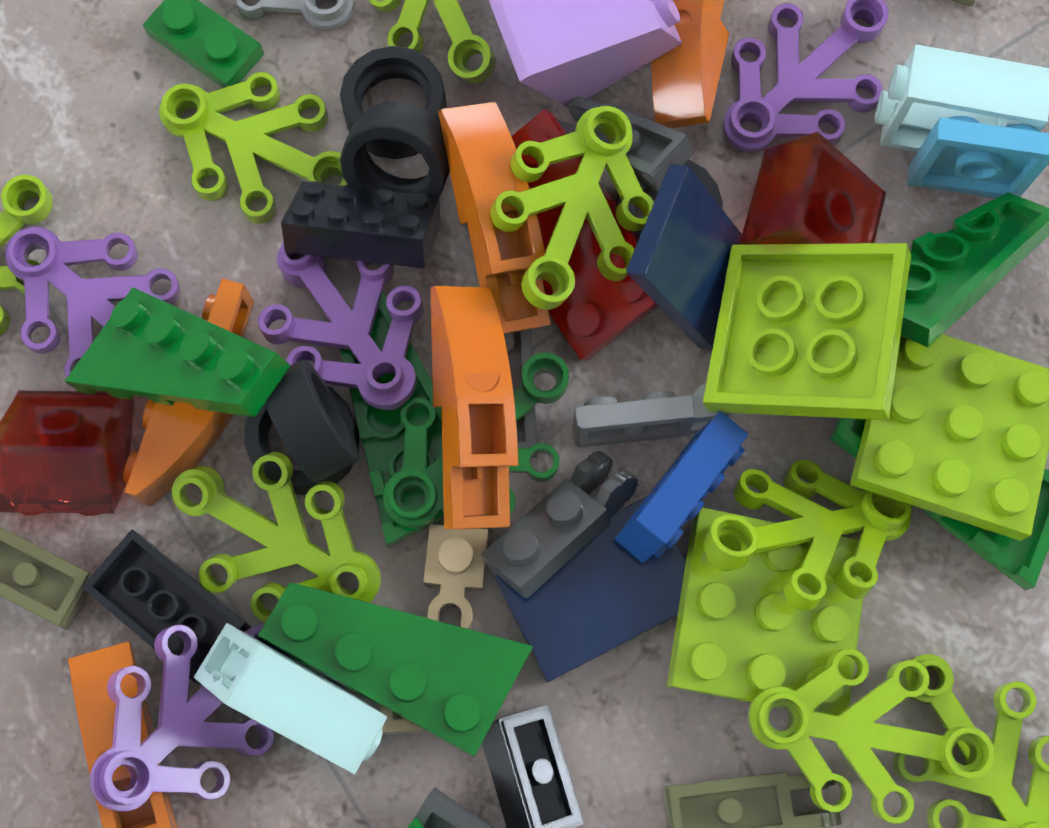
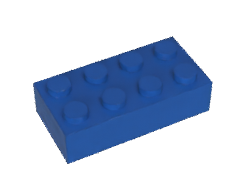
[614,411,749,563]

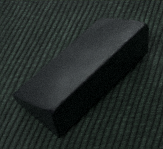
[482,705,584,828]

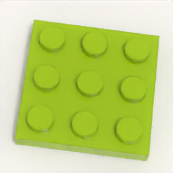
[703,243,911,420]
[850,334,1049,541]
[666,508,863,716]

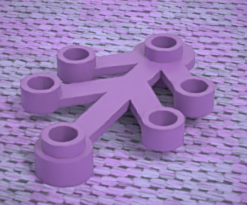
[723,0,889,152]
[5,227,180,378]
[258,242,424,410]
[90,624,290,811]

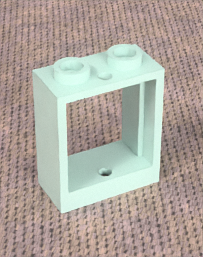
[875,44,1049,152]
[194,623,387,774]

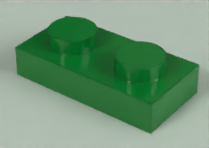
[143,0,264,88]

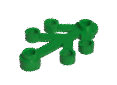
[383,352,569,528]

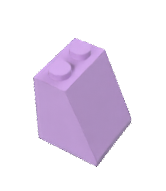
[489,0,682,107]

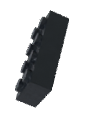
[281,181,441,268]
[81,529,251,685]

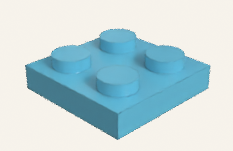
[907,116,1049,198]

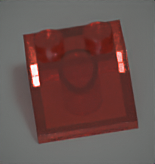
[740,131,886,245]
[0,390,134,516]

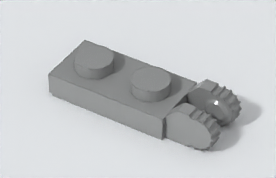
[572,384,734,448]

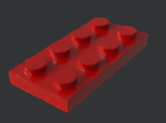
[511,109,659,360]

